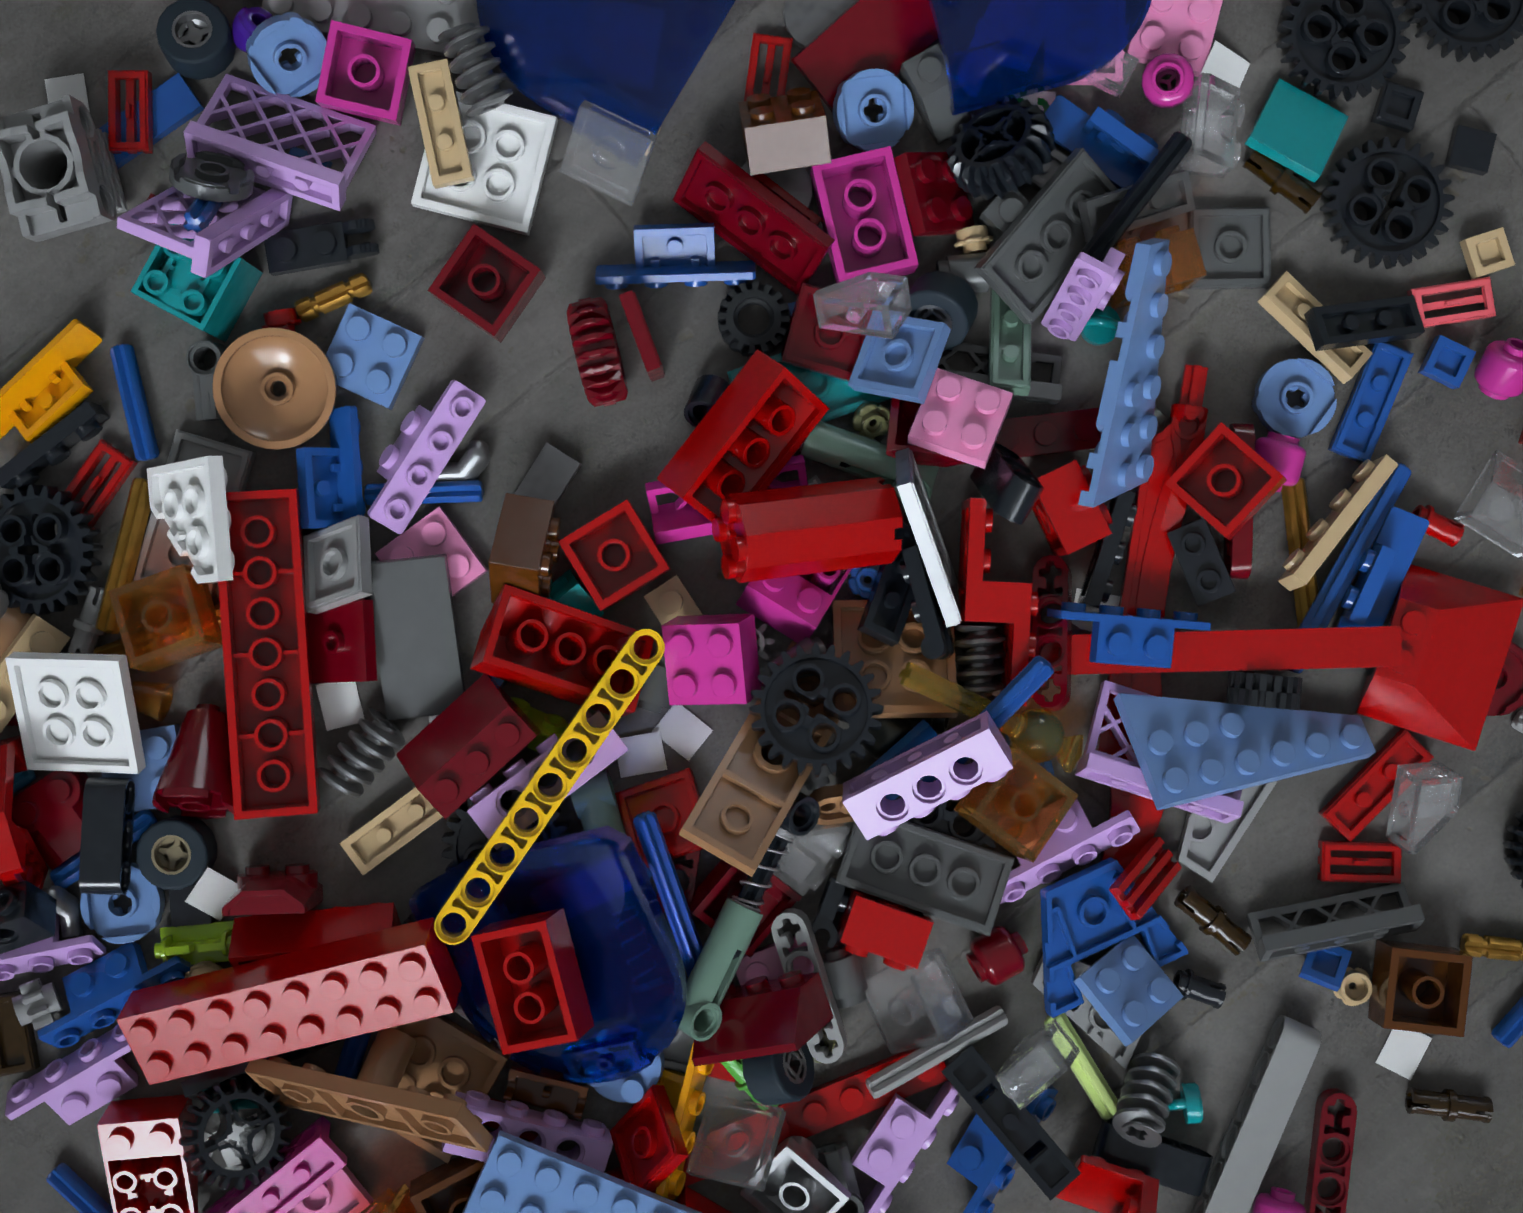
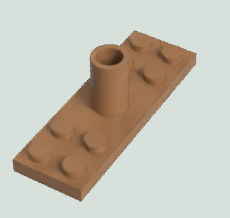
[679,641,839,877]
[245,1028,493,1152]

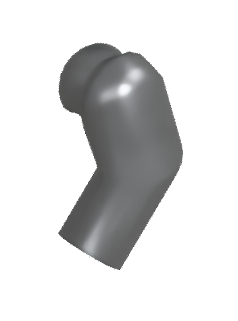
[437,440,491,481]
[41,885,83,937]

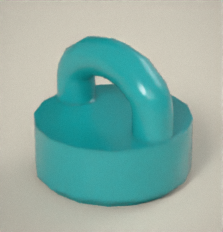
[1081,305,1120,346]
[1167,1082,1203,1124]

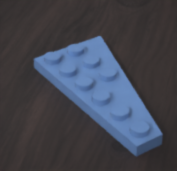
[1078,238,1172,508]
[1113,693,1376,811]

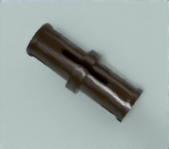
[1242,150,1323,215]
[1174,885,1252,956]
[1405,1087,1493,1123]

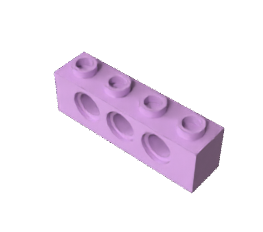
[467,710,628,850]
[842,711,1013,840]
[442,1090,613,1172]

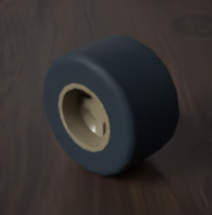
[136,815,217,890]

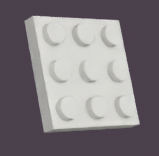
[411,91,558,236]
[5,652,146,774]

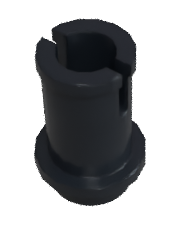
[1173,969,1227,1009]

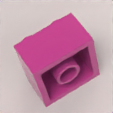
[315,20,416,126]
[661,613,761,705]

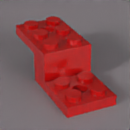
[958,498,1038,706]

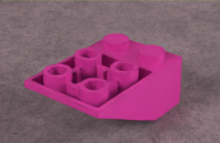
[736,569,851,643]

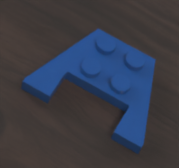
[1040,857,1189,1018]

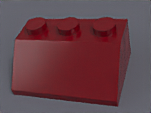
[396,674,541,819]
[692,970,834,1066]

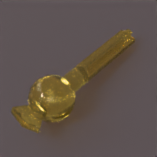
[899,662,1084,773]

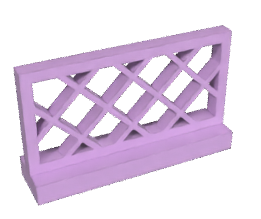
[184,74,376,211]
[117,186,293,278]
[1075,680,1244,824]

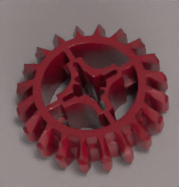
[567,297,628,407]

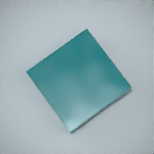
[1245,78,1349,183]

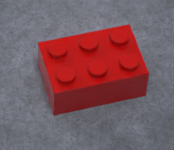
[471,908,595,1055]

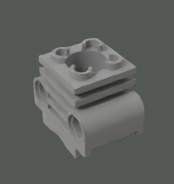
[0,95,128,242]

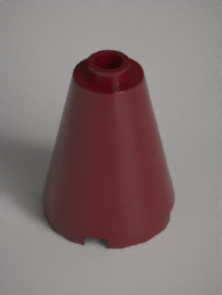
[152,704,234,819]

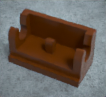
[503,1059,590,1119]

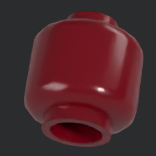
[966,926,1028,985]

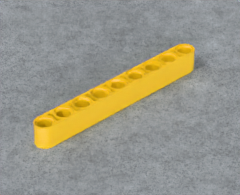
[434,629,665,945]

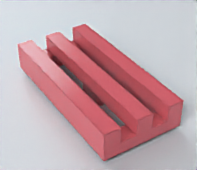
[1407,277,1496,328]

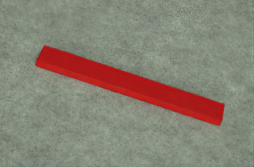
[1071,626,1403,675]

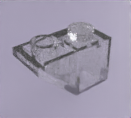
[773,823,851,896]
[995,1019,1080,1110]

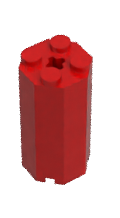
[712,477,903,583]

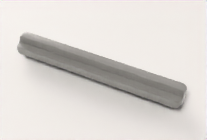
[865,1006,1008,1099]

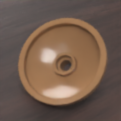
[213,328,337,449]

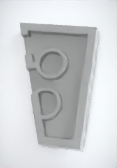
[1176,781,1277,883]

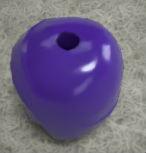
[232,7,273,53]

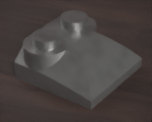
[740,1136,851,1213]

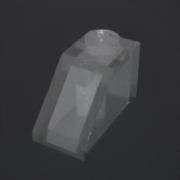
[813,272,912,339]
[1386,761,1463,855]

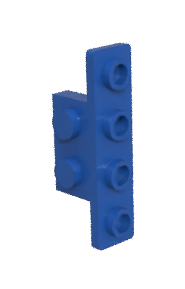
[1045,95,1159,189]
[595,223,756,290]
[296,406,366,529]
[1335,506,1429,628]
[1047,602,1211,668]
[37,942,193,1048]
[947,1084,1058,1213]

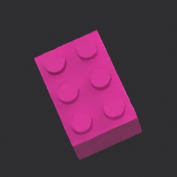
[810,146,919,291]

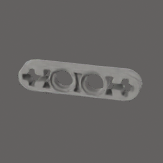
[771,908,847,1064]

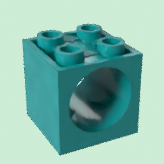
[130,224,263,342]

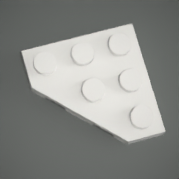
[147,456,235,584]

